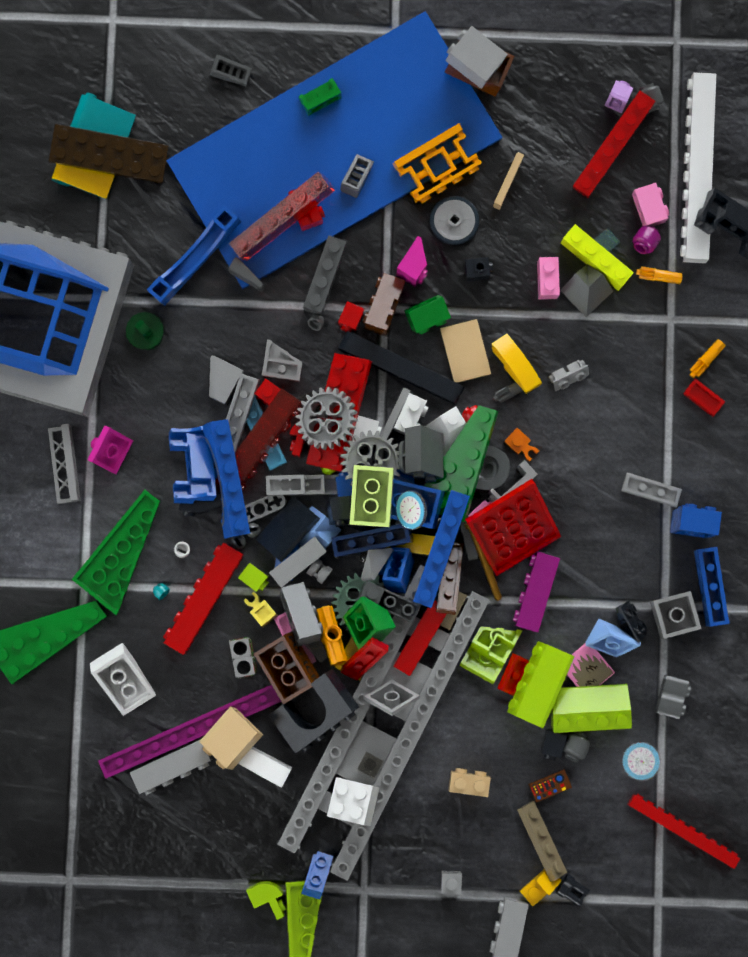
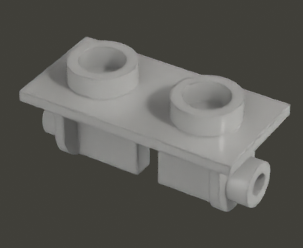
[549,360,589,391]

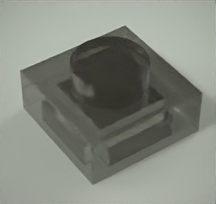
[357,751,383,778]

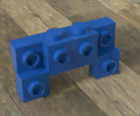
[169,426,217,504]

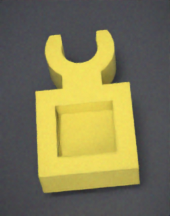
[244,592,277,627]

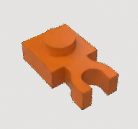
[504,428,539,462]

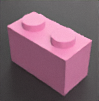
[632,183,669,226]
[537,257,560,299]

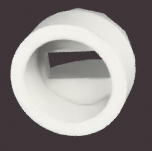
[174,542,190,558]

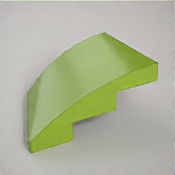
[459,627,522,684]

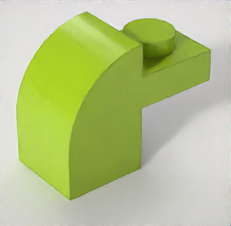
[246,881,286,920]

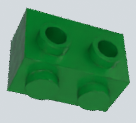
[404,295,451,334]

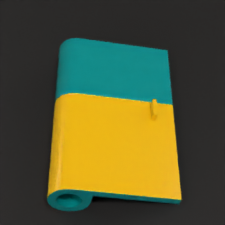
[51,93,136,199]

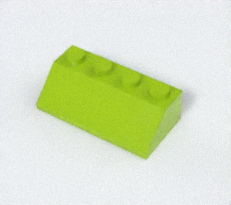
[507,641,575,728]
[551,684,632,733]

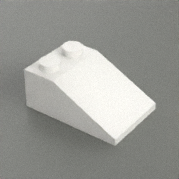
[90,643,156,716]

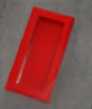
[683,378,725,417]

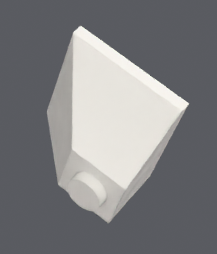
[425,407,466,457]

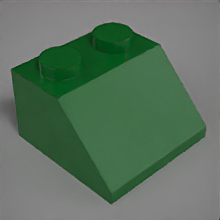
[343,596,396,650]

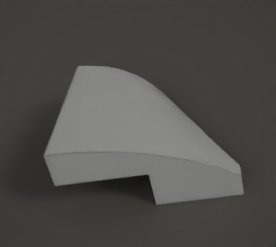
[209,355,244,406]

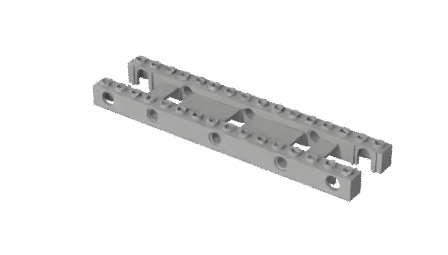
[277,565,489,881]

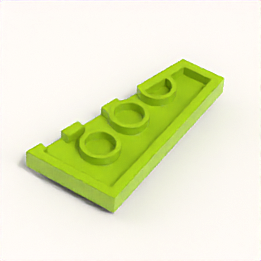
[285,880,322,957]

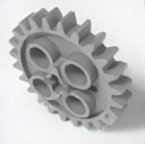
[296,387,358,450]
[340,430,400,486]

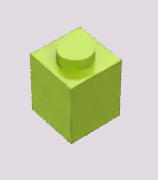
[238,563,269,592]

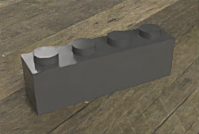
[303,235,347,315]

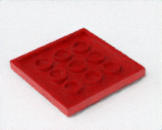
[465,479,561,576]

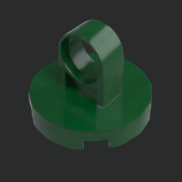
[126,312,164,350]

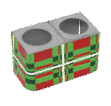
[229,637,257,678]

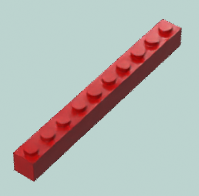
[627,794,740,869]

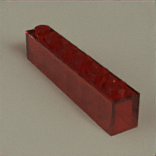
[229,172,335,261]
[215,388,302,493]

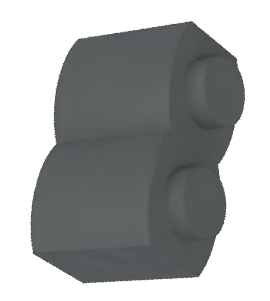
[655,675,691,719]

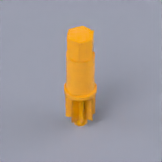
[636,266,682,284]
[690,339,725,378]

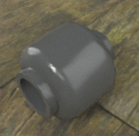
[636,83,664,113]
[563,732,591,762]

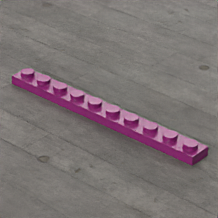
[98,685,281,779]

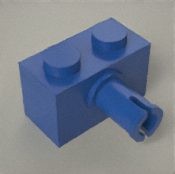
[378,547,414,594]

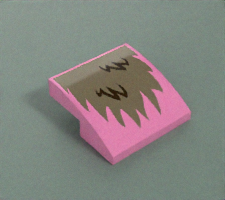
[567,643,615,687]

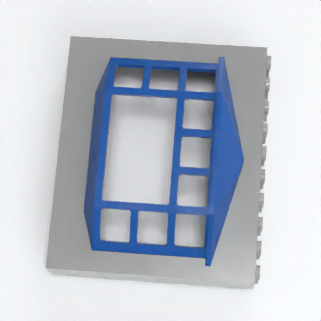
[0,221,134,417]

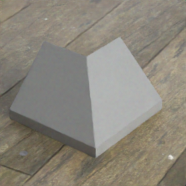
[364,680,420,716]

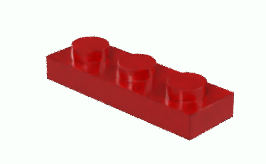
[341,637,389,681]

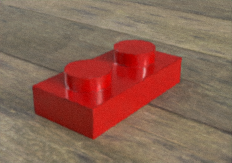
[497,653,529,696]

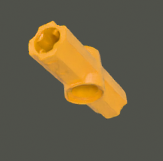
[316,605,348,666]

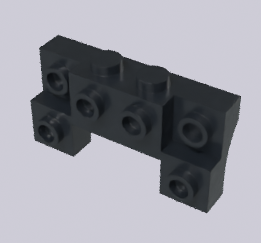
[694,188,748,259]

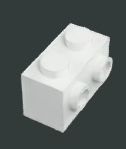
[394,393,428,435]

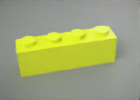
[561,224,634,291]

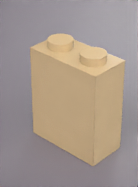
[200,706,263,770]

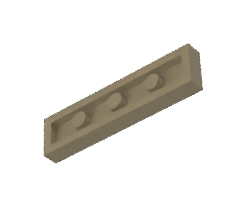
[517,801,567,882]

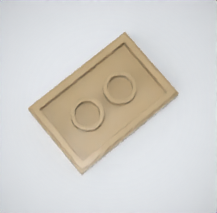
[440,319,491,383]

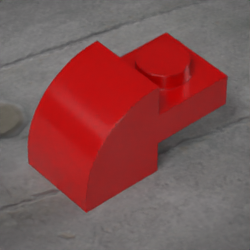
[289,421,316,458]

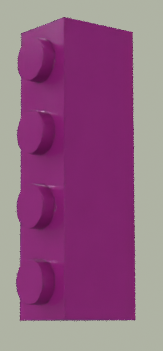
[512,552,560,633]

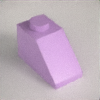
[605,80,633,114]

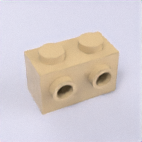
[448,768,491,797]

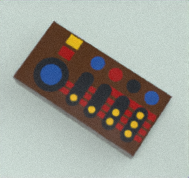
[528,769,572,802]

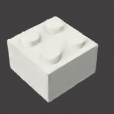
[327,777,380,826]

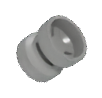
[306,558,333,584]

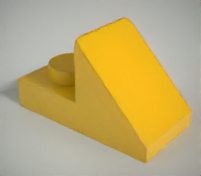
[519,869,562,906]

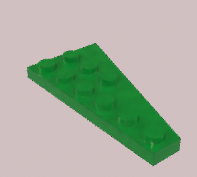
[424,406,499,522]
[72,490,160,616]
[0,601,108,684]

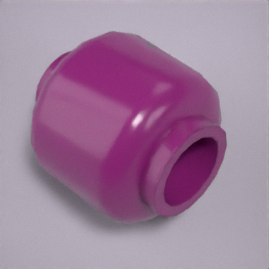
[632,226,661,254]

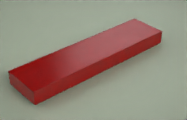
[393,600,446,676]

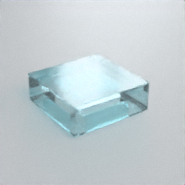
[594,228,620,252]

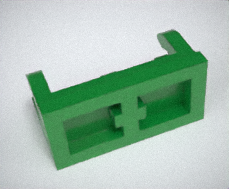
[299,78,342,116]

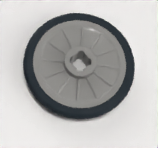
[430,196,479,245]

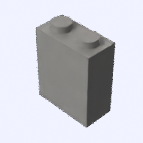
[446,26,508,89]

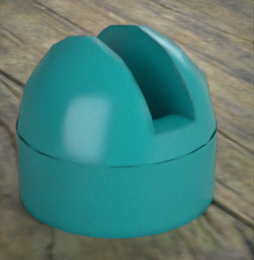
[153,583,170,600]

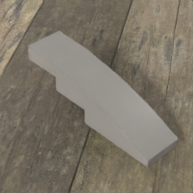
[266,475,339,495]

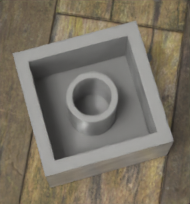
[650,591,701,639]

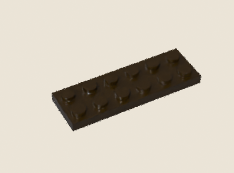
[49,124,168,184]

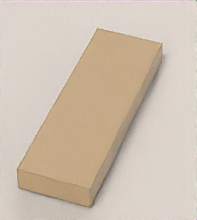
[493,152,524,210]

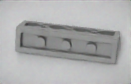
[48,424,81,504]

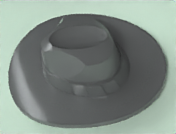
[476,446,510,490]

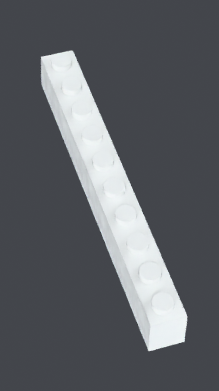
[680,73,716,263]

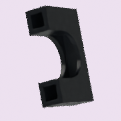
[269,669,359,754]

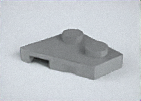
[262,339,303,382]

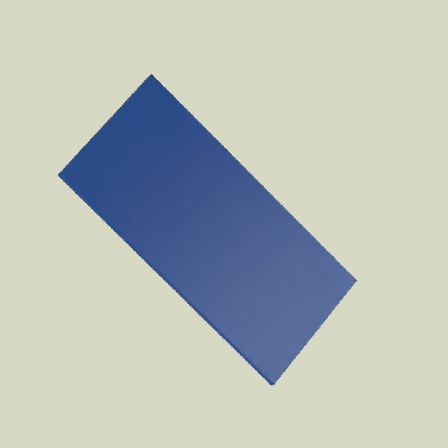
[166,11,502,289]

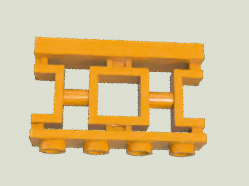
[393,123,482,204]

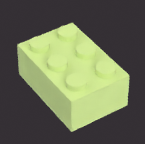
[350,465,394,527]

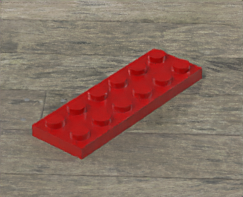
[306,353,372,472]

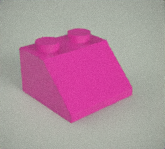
[396,236,428,287]

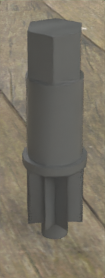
[493,382,523,403]

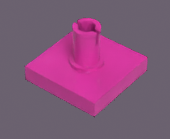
[87,426,133,474]

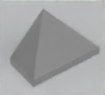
[361,548,393,581]

